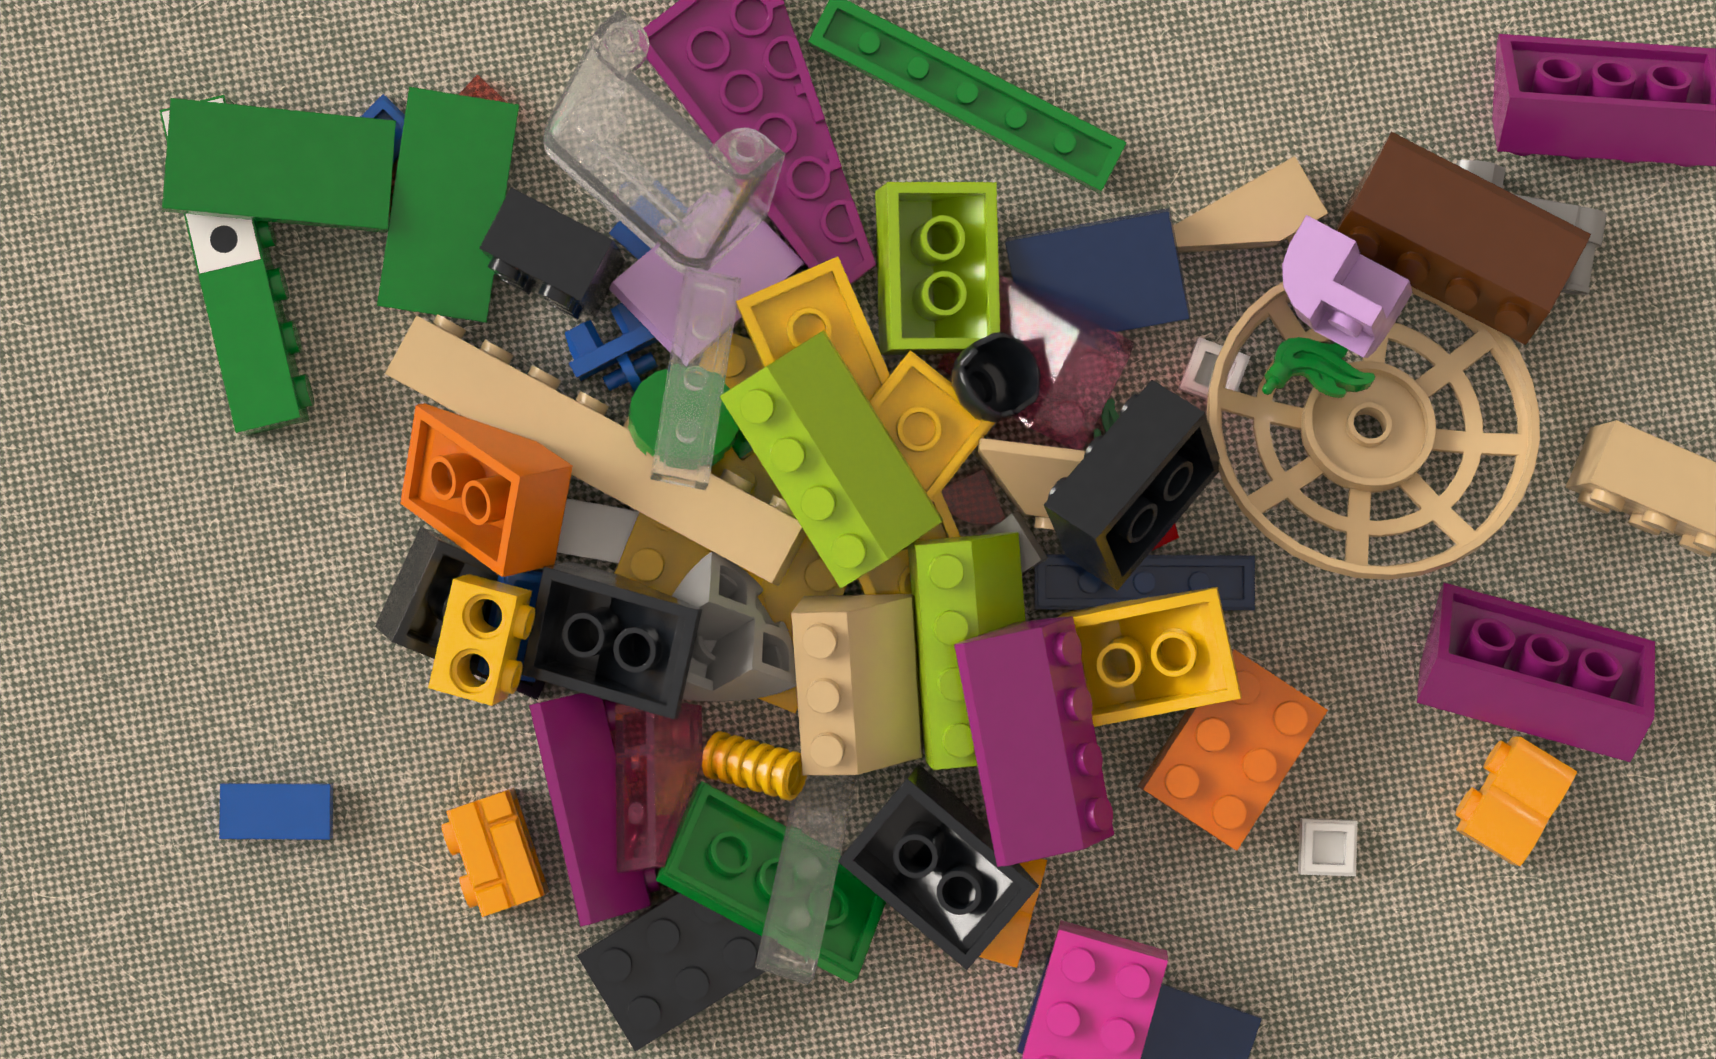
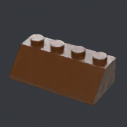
[1335,131,1591,345]

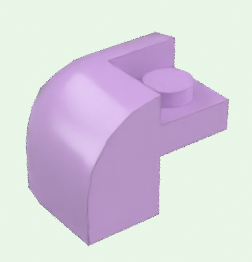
[1282,215,1413,358]

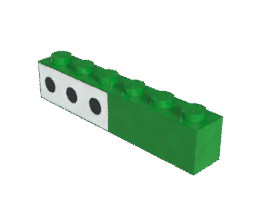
[159,95,314,436]

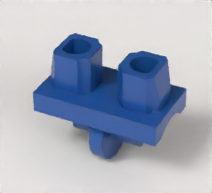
[565,303,659,392]

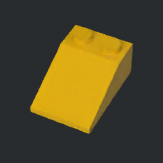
[1057,587,1242,727]

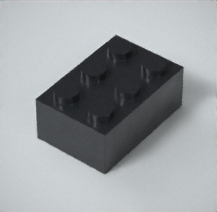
[479,187,625,320]
[1044,380,1220,591]
[577,891,780,1051]

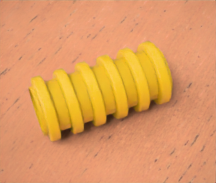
[702,731,807,801]

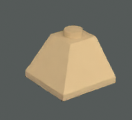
[975,438,1086,531]

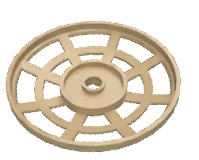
[1207,282,1540,580]

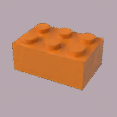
[1137,649,1328,851]

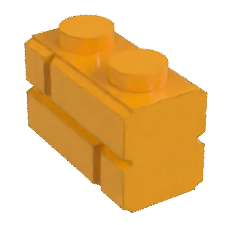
[442,788,550,917]

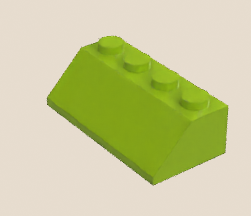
[719,330,943,588]
[908,532,1026,770]

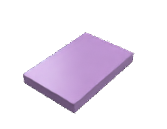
[609,185,804,369]

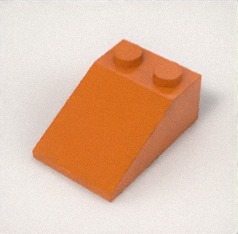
[400,403,573,577]

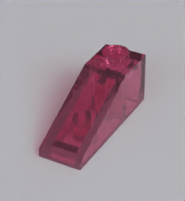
[615,703,703,873]

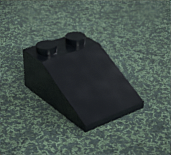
[375,526,546,700]
[521,561,702,720]
[838,764,1039,970]

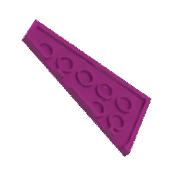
[631,0,876,286]

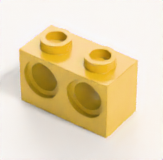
[428,574,535,706]

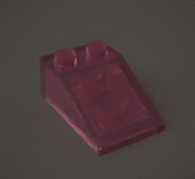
[938,275,1134,450]

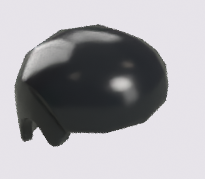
[952,332,1041,423]

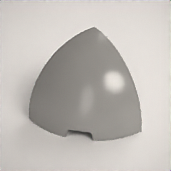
[672,552,796,702]

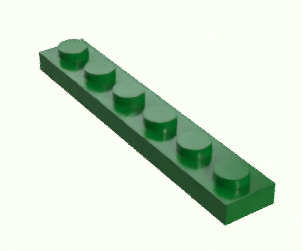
[808,0,1127,194]

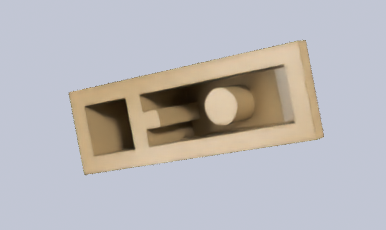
[1173,156,1328,253]

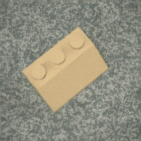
[791,594,923,775]

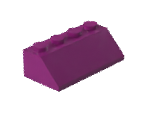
[1492,34,1716,167]
[1416,582,1655,762]
[954,616,1114,867]
[529,693,661,927]

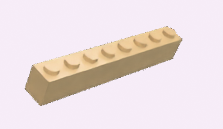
[385,314,806,586]

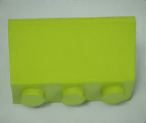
[875,182,1000,355]

